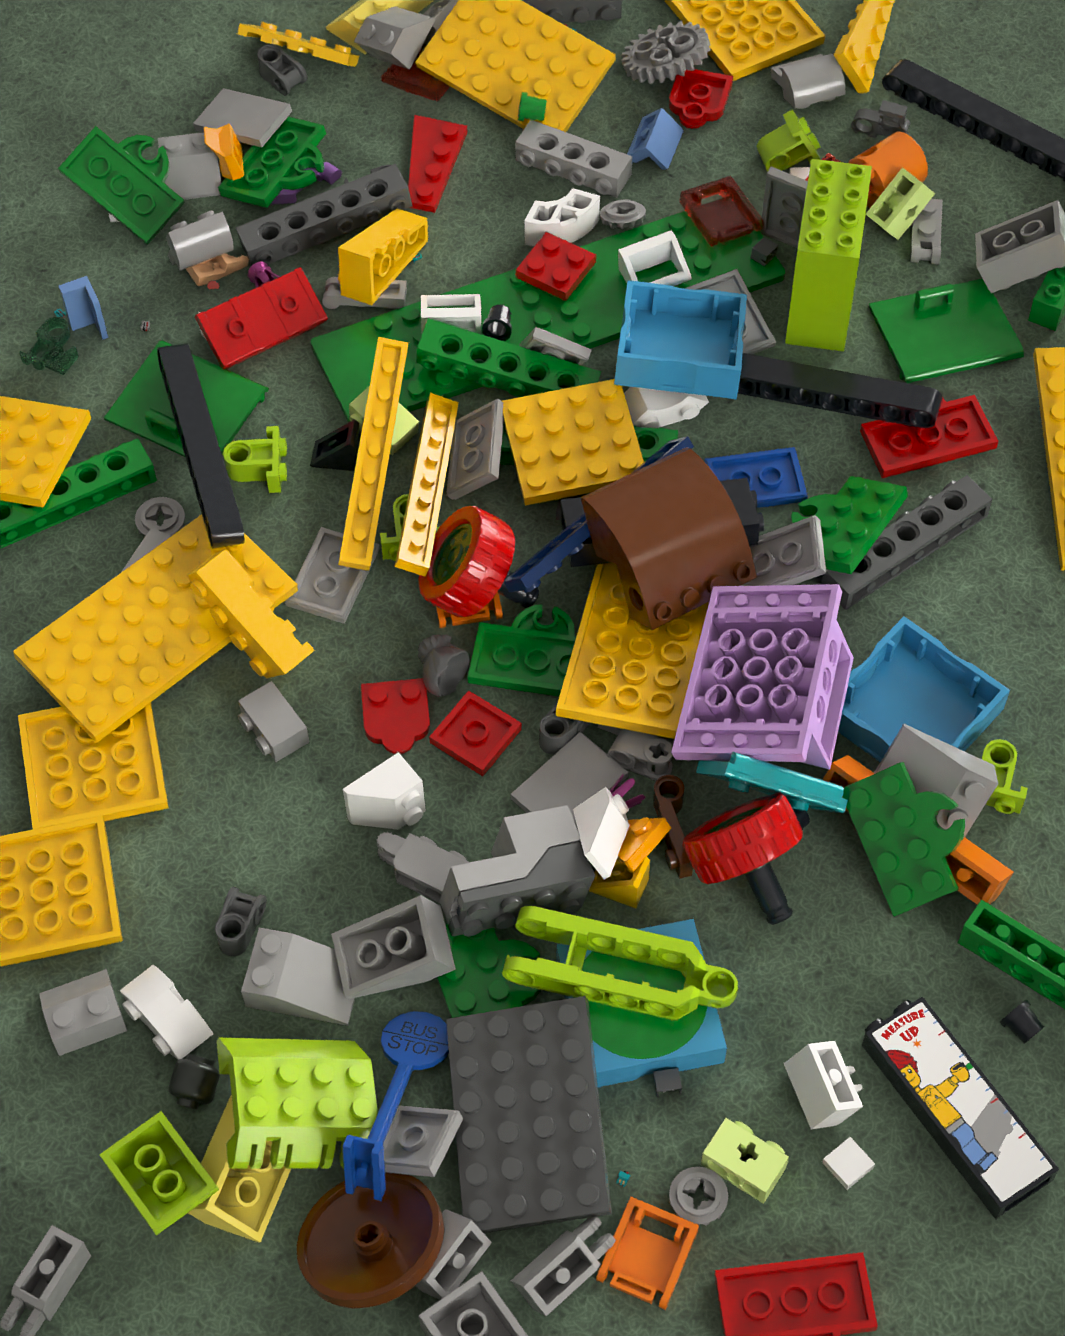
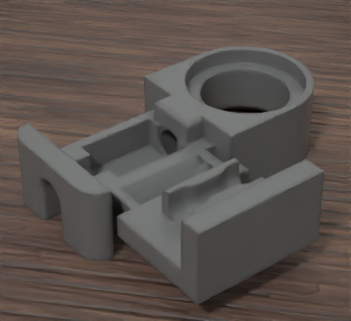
[851,100,910,138]

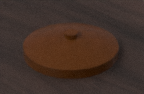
[297,1172,444,1308]

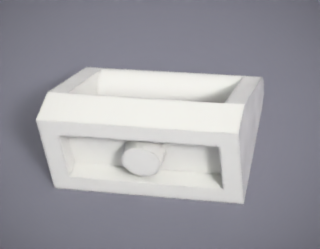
[618,230,691,286]
[421,294,481,334]

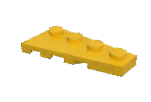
[238,22,359,67]

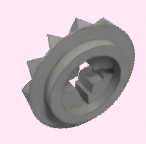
[600,200,646,229]
[135,497,186,536]
[669,1167,728,1226]

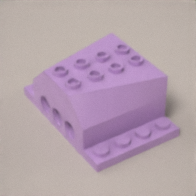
[671,584,853,770]

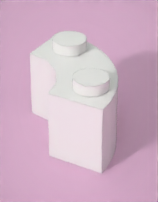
[524,188,600,246]
[624,387,709,428]
[119,965,214,1060]

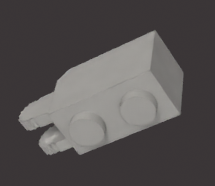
[376,831,469,903]
[511,1215,616,1316]
[0,1225,91,1336]

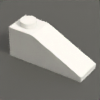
[573,787,629,880]

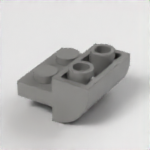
[771,54,846,109]
[166,211,234,271]

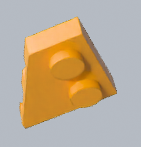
[617,817,671,872]

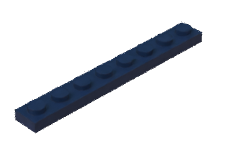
[503,436,694,593]

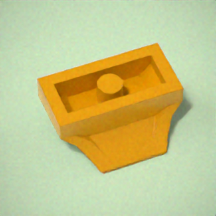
[204,123,244,180]

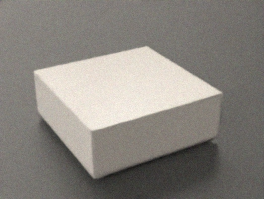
[822,1137,875,1190]

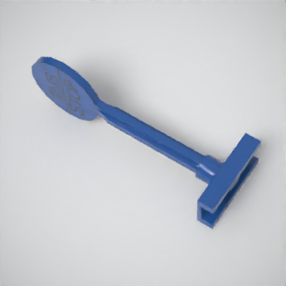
[343,1011,449,1201]

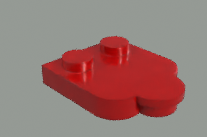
[669,69,733,129]
[361,678,430,754]

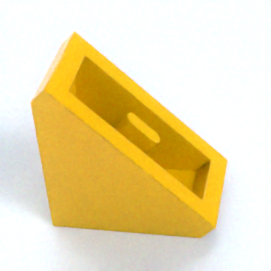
[589,857,650,909]

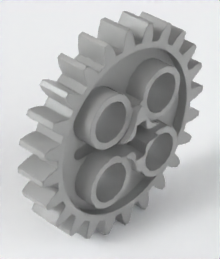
[621,21,710,84]

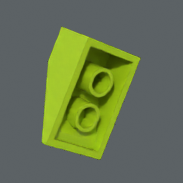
[99,1111,219,1236]

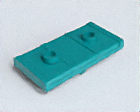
[696,752,848,813]

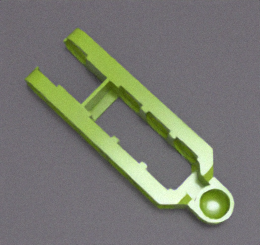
[502,906,738,1021]

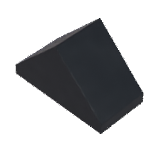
[310,419,361,471]

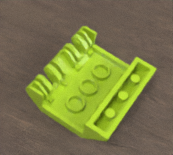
[216,1038,378,1169]

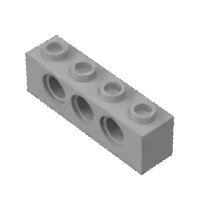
[515,120,632,197]

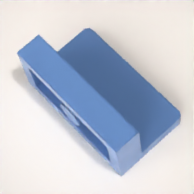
[627,108,683,170]
[59,276,108,339]

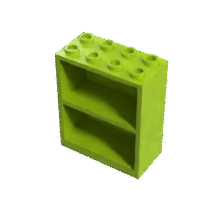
[785,159,872,352]

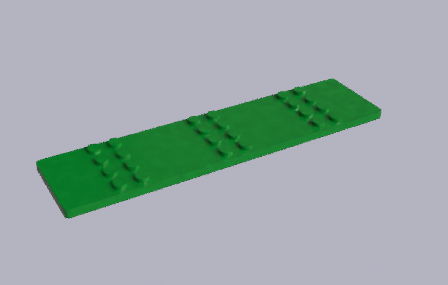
[311,195,785,423]

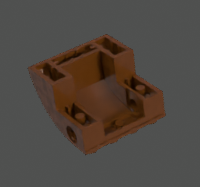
[580,447,757,630]

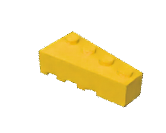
[338,208,428,306]
[187,549,315,679]

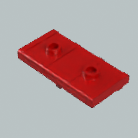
[195,267,328,369]

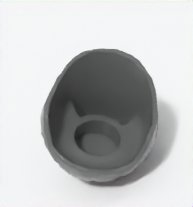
[418,634,470,697]

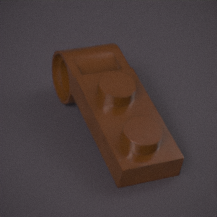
[653,775,693,879]

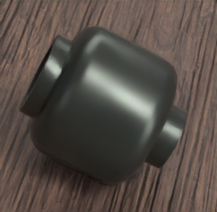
[168,1054,220,1110]

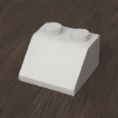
[343,752,426,830]

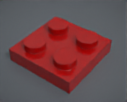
[516,232,596,301]
[429,690,522,776]

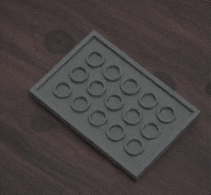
[446,996,612,1233]

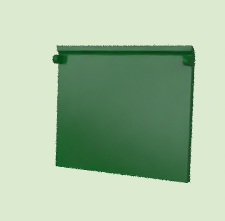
[869,278,1024,383]
[104,340,269,457]

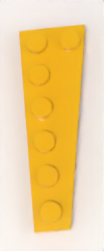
[834,0,895,94]

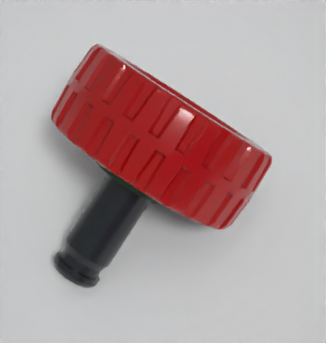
[418,506,539,617]
[683,793,803,925]

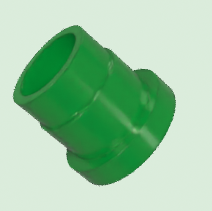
[518,92,547,121]

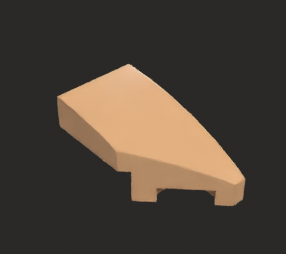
[186,253,249,286]

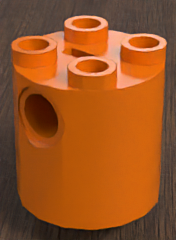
[849,132,928,208]

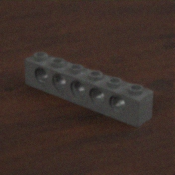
[236,164,412,266]
[821,475,992,610]

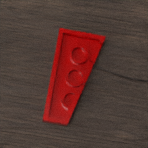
[408,115,468,213]

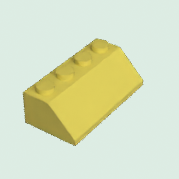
[326,0,434,54]
[188,1094,291,1242]

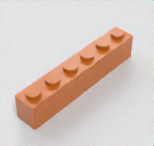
[822,755,1014,905]

